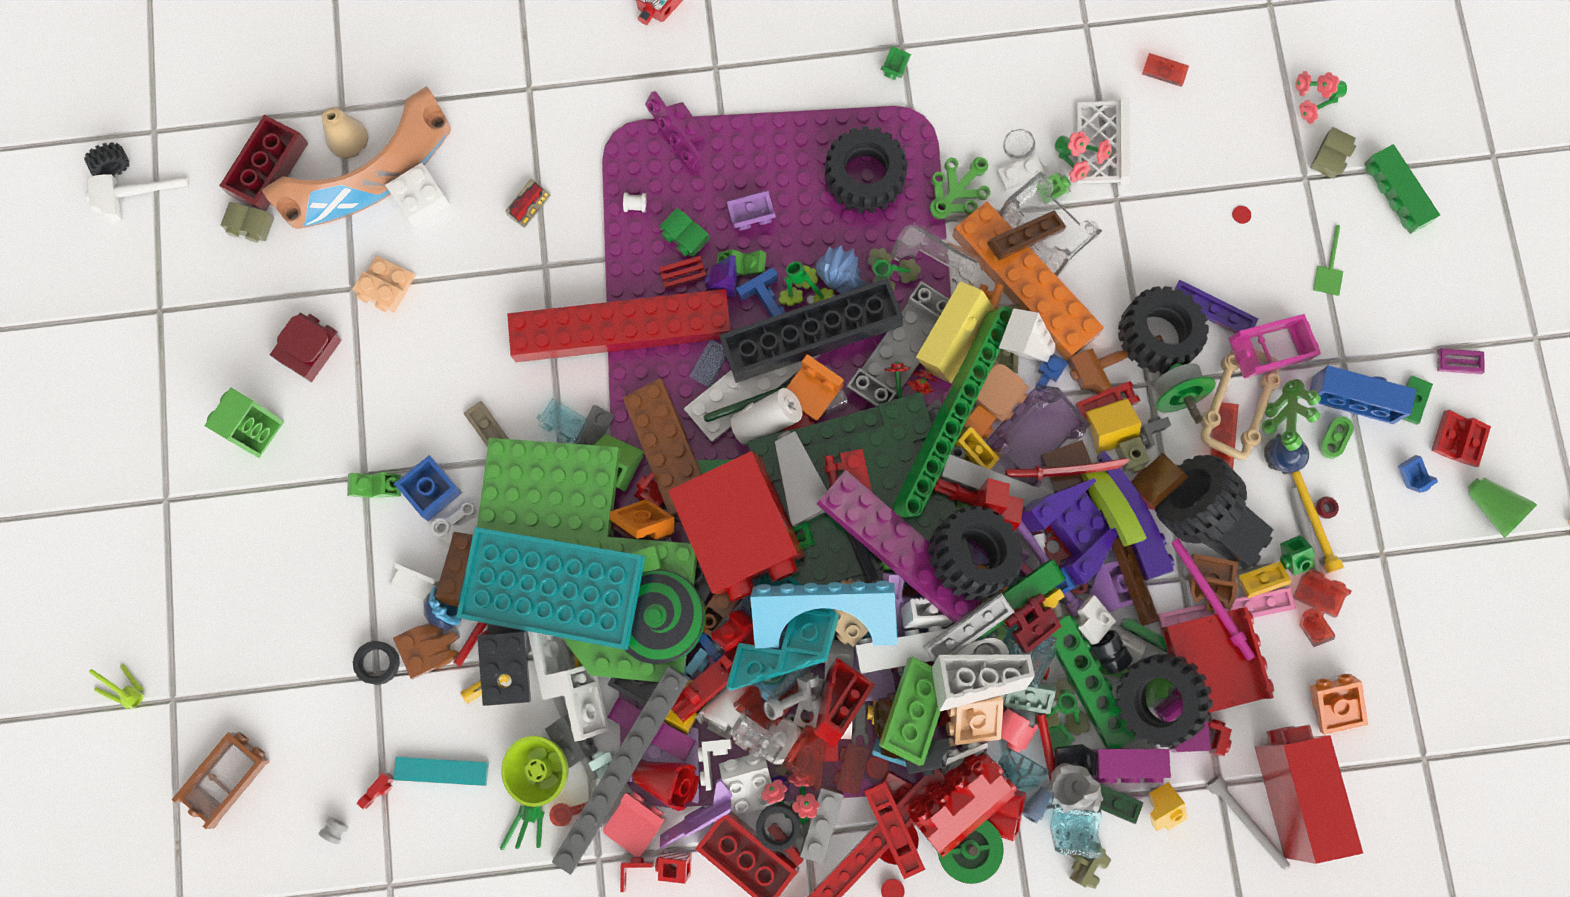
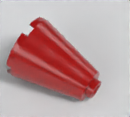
[632,761,699,811]

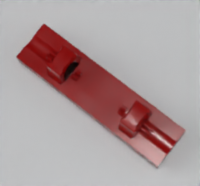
[671,645,738,723]
[864,781,926,880]

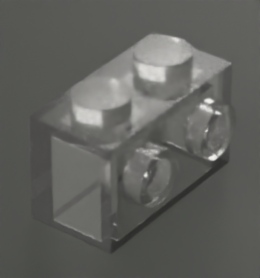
[729,714,786,763]

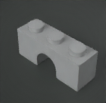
[800,784,844,864]

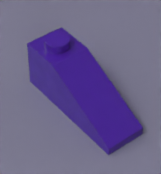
[705,255,738,297]

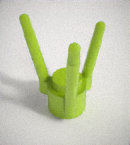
[89,664,145,709]

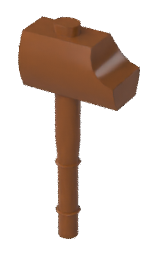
[1067,335,1163,395]

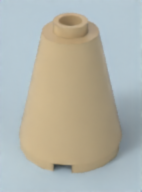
[322,108,369,158]

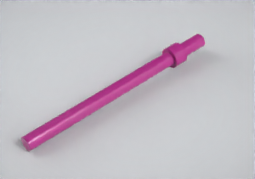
[1171,538,1256,661]

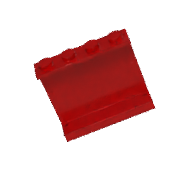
[1161,607,1274,713]

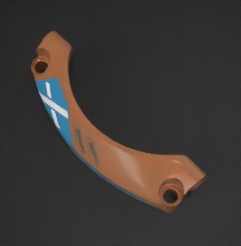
[261,86,451,229]

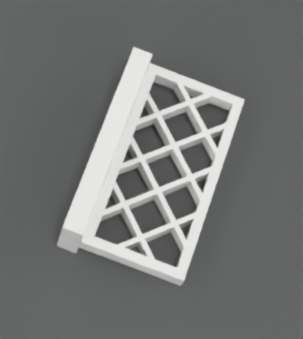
[1077,97,1130,185]

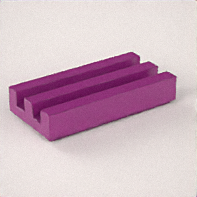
[1437,348,1485,375]

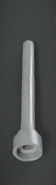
[1206,774,1290,870]

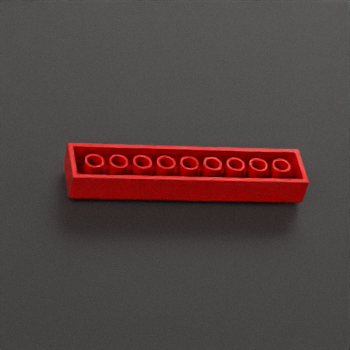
[507,289,731,363]

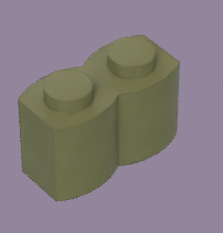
[1310,127,1356,179]
[220,202,274,243]

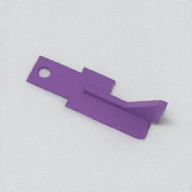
[660,778,732,849]

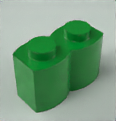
[659,208,710,258]

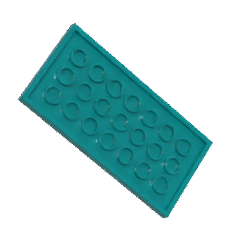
[456,527,646,650]

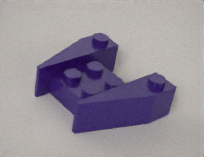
[1022,478,1118,585]

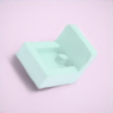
[589,750,615,780]

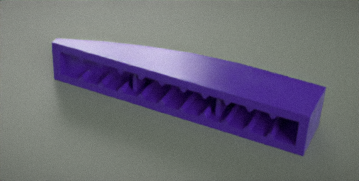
[1097,451,1175,581]

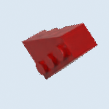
[814,657,875,747]

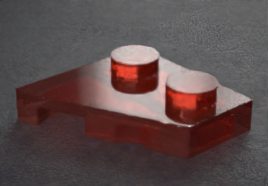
[782,724,827,791]

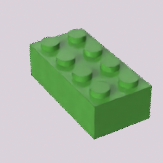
[204,387,284,458]

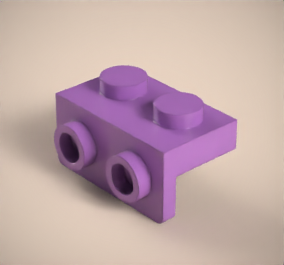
[726,190,776,231]

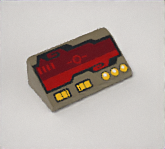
[505,179,551,228]

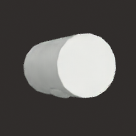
[731,388,802,446]

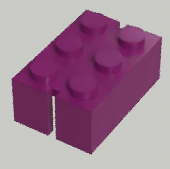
[1090,749,1171,783]

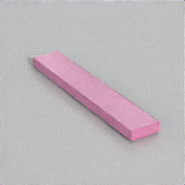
[1158,587,1296,637]

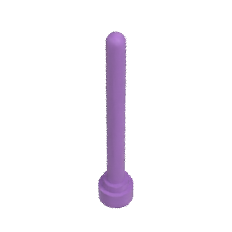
[1017,521,1084,617]

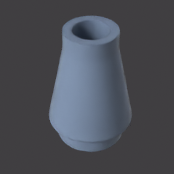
[1022,787,1052,824]

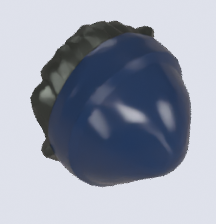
[1264,433,1309,474]

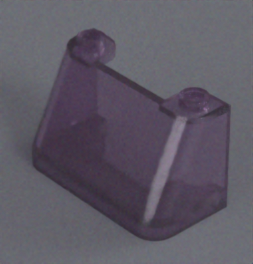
[985,385,1091,487]

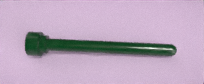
[703,377,794,422]

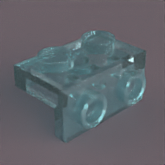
[536,398,586,443]

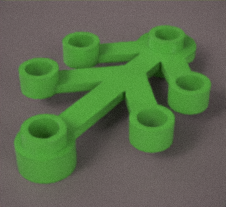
[930,157,991,219]
[1261,379,1321,451]

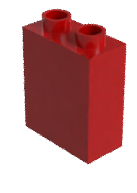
[668,451,805,602]
[1254,724,1364,864]

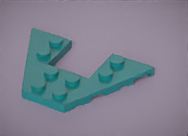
[726,573,839,691]

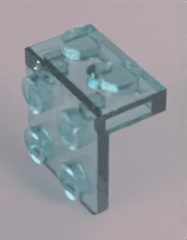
[1050,804,1103,858]

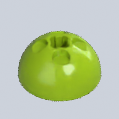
[501,736,569,807]

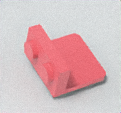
[603,792,666,857]

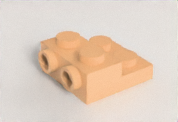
[352,256,415,313]
[946,696,1003,745]

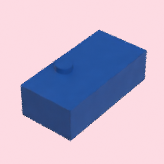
[1309,365,1416,424]

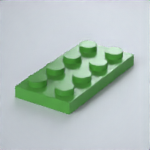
[879,656,941,766]

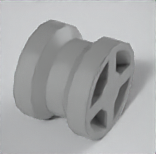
[318,816,349,844]

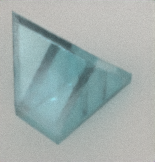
[998,747,1049,792]

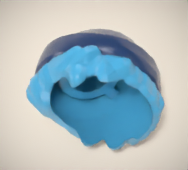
[423,586,461,630]

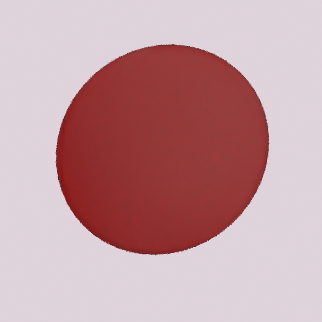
[1232,206,1251,224]

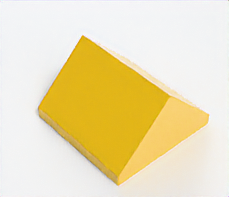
[1085,399,1141,454]

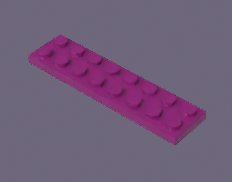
[816,470,981,624]

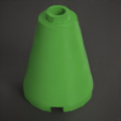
[1468,477,1537,538]

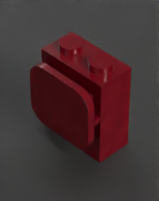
[269,312,342,383]

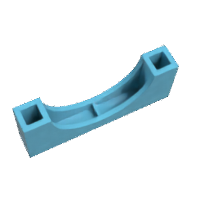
[751,581,898,648]

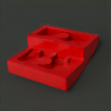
[1431,410,1491,467]

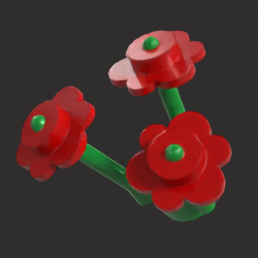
[884,361,937,399]

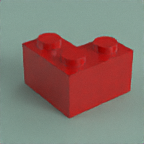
[971,478,1023,532]

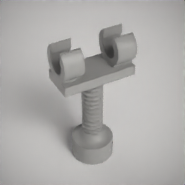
[764,673,821,720]

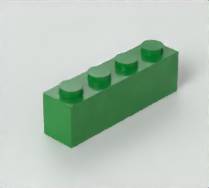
[1364,144,1440,234]

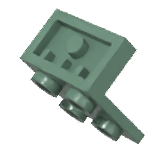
[1003,682,1056,714]

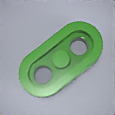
[1319,417,1354,459]

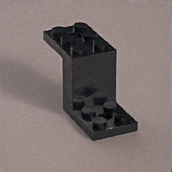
[477,624,532,706]

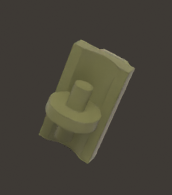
[1069,842,1111,889]

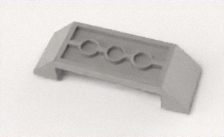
[847,281,949,407]

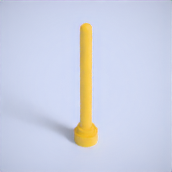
[1292,471,1344,573]

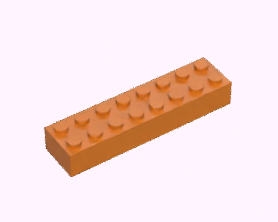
[952,201,1104,361]

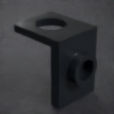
[1054,744,1097,776]

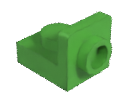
[1035,173,1071,205]

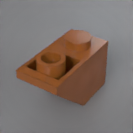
[703,593,740,638]

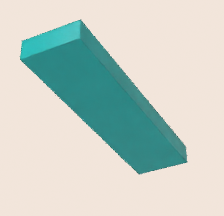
[393,757,489,786]

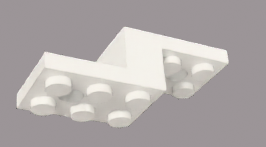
[528,631,610,742]

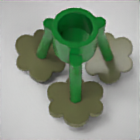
[867,248,921,290]
[1035,678,1090,736]

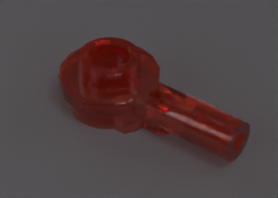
[549,802,587,827]

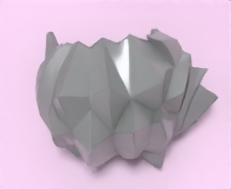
[1046,763,1103,814]

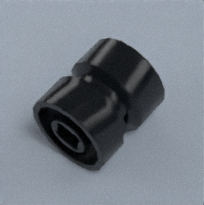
[1090,630,1133,674]

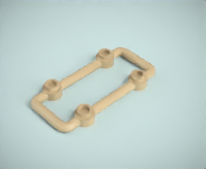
[1200,348,1281,460]

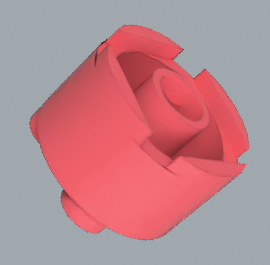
[997,707,1039,753]

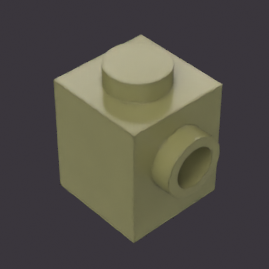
[1115,437,1150,473]

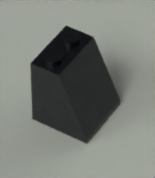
[1202,506,1274,570]

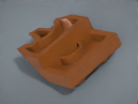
[1188,553,1238,614]
[393,623,460,680]

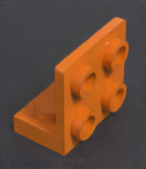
[787,354,844,421]

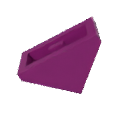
[1169,721,1211,752]

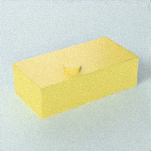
[916,281,995,383]

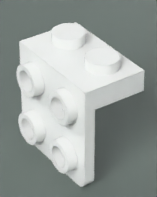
[719,752,777,816]

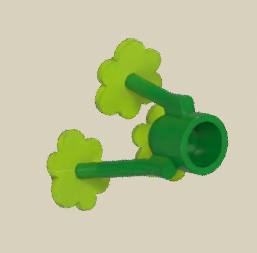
[779,261,833,306]

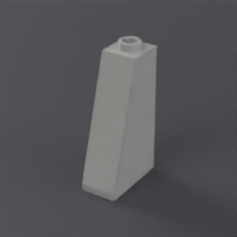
[775,431,827,527]

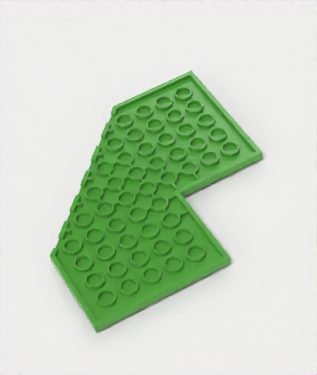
[477,438,697,682]

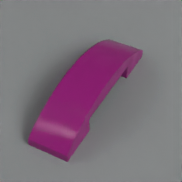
[607,697,696,762]

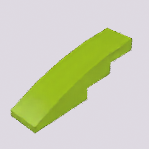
[1081,471,1147,546]

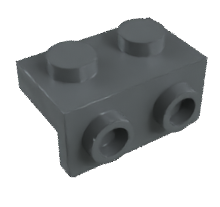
[545,714,598,768]

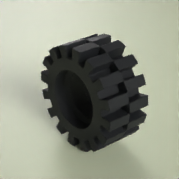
[84,142,130,177]

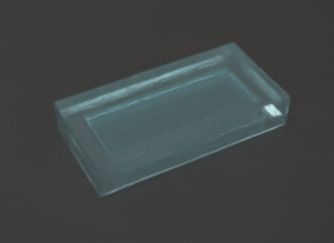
[690,339,726,388]

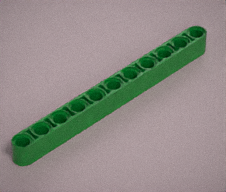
[893,307,1013,518]

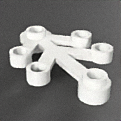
[430,502,479,546]

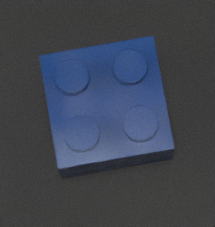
[394,455,463,522]

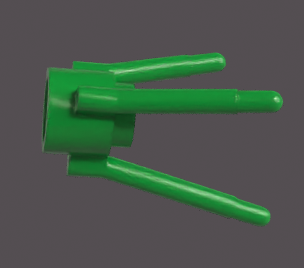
[500,805,545,850]

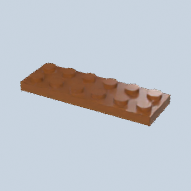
[623,378,702,516]

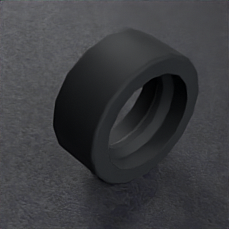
[352,641,400,685]
[756,803,801,851]

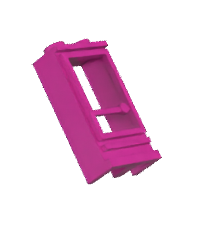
[1228,314,1321,379]

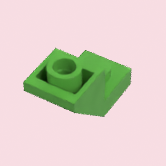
[717,249,766,277]
[347,472,401,498]

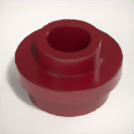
[1315,496,1339,519]

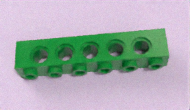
[1047,615,1136,749]

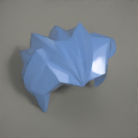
[816,245,866,293]

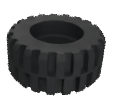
[825,126,908,213]
[1118,286,1209,374]
[1155,455,1247,544]
[928,506,1023,601]
[1115,653,1213,747]

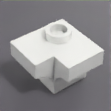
[1076,595,1116,645]

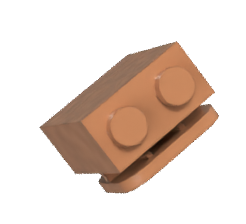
[964,361,1029,424]

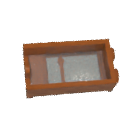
[171,732,270,829]

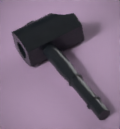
[902,666,956,776]

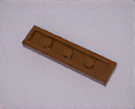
[987,210,1066,260]
[1112,537,1160,626]

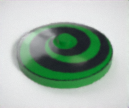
[625,570,705,664]

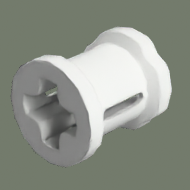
[623,193,647,213]

